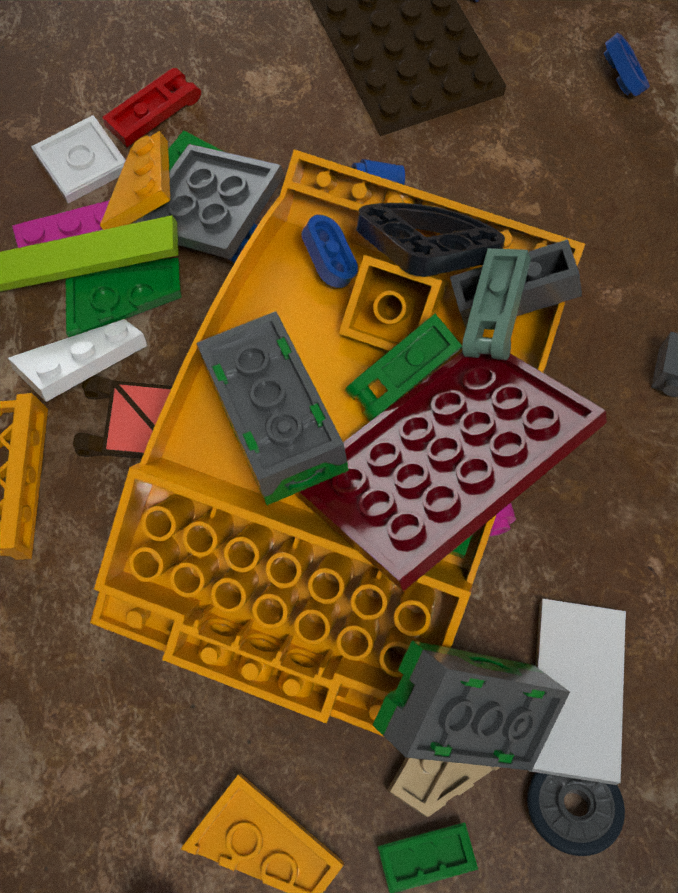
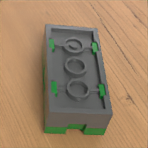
[197,311,349,505]
[373,640,570,771]

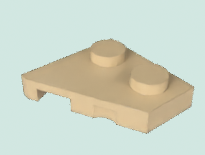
[387,758,501,817]

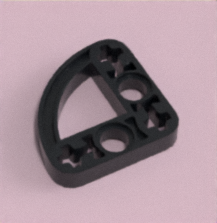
[356,203,505,277]

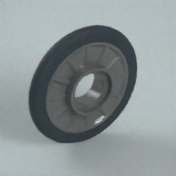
[527,772,625,856]

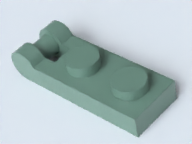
[462,248,531,360]

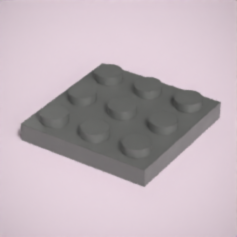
[134,144,285,259]

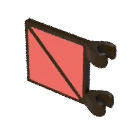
[73,375,172,459]

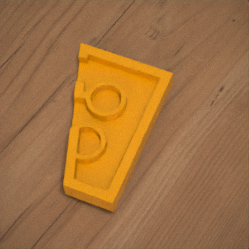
[100,131,170,230]
[181,774,345,893]

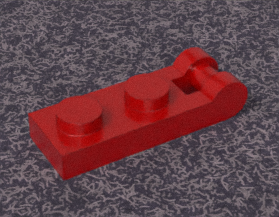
[102,68,201,147]

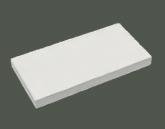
[528,599,626,785]

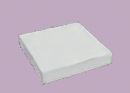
[31,115,126,204]

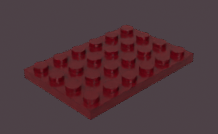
[295,351,607,592]

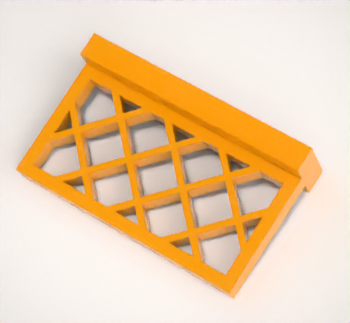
[0,393,48,560]

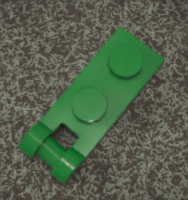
[345,313,462,421]

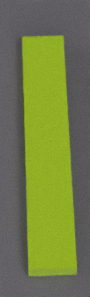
[0,215,178,292]

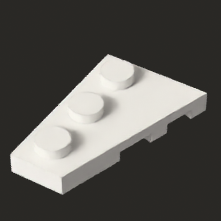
[8,319,147,402]

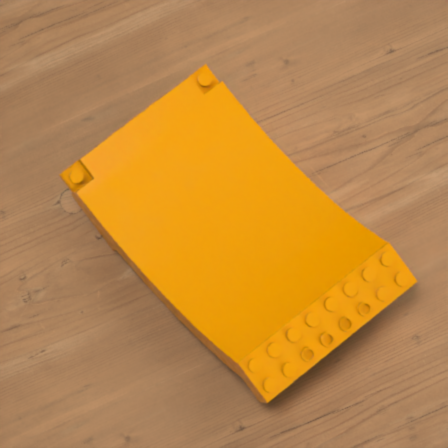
[90,149,585,737]

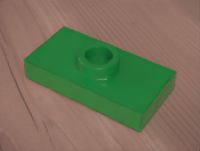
[377,822,478,893]

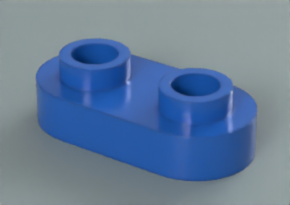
[604,33,650,96]
[301,215,358,288]

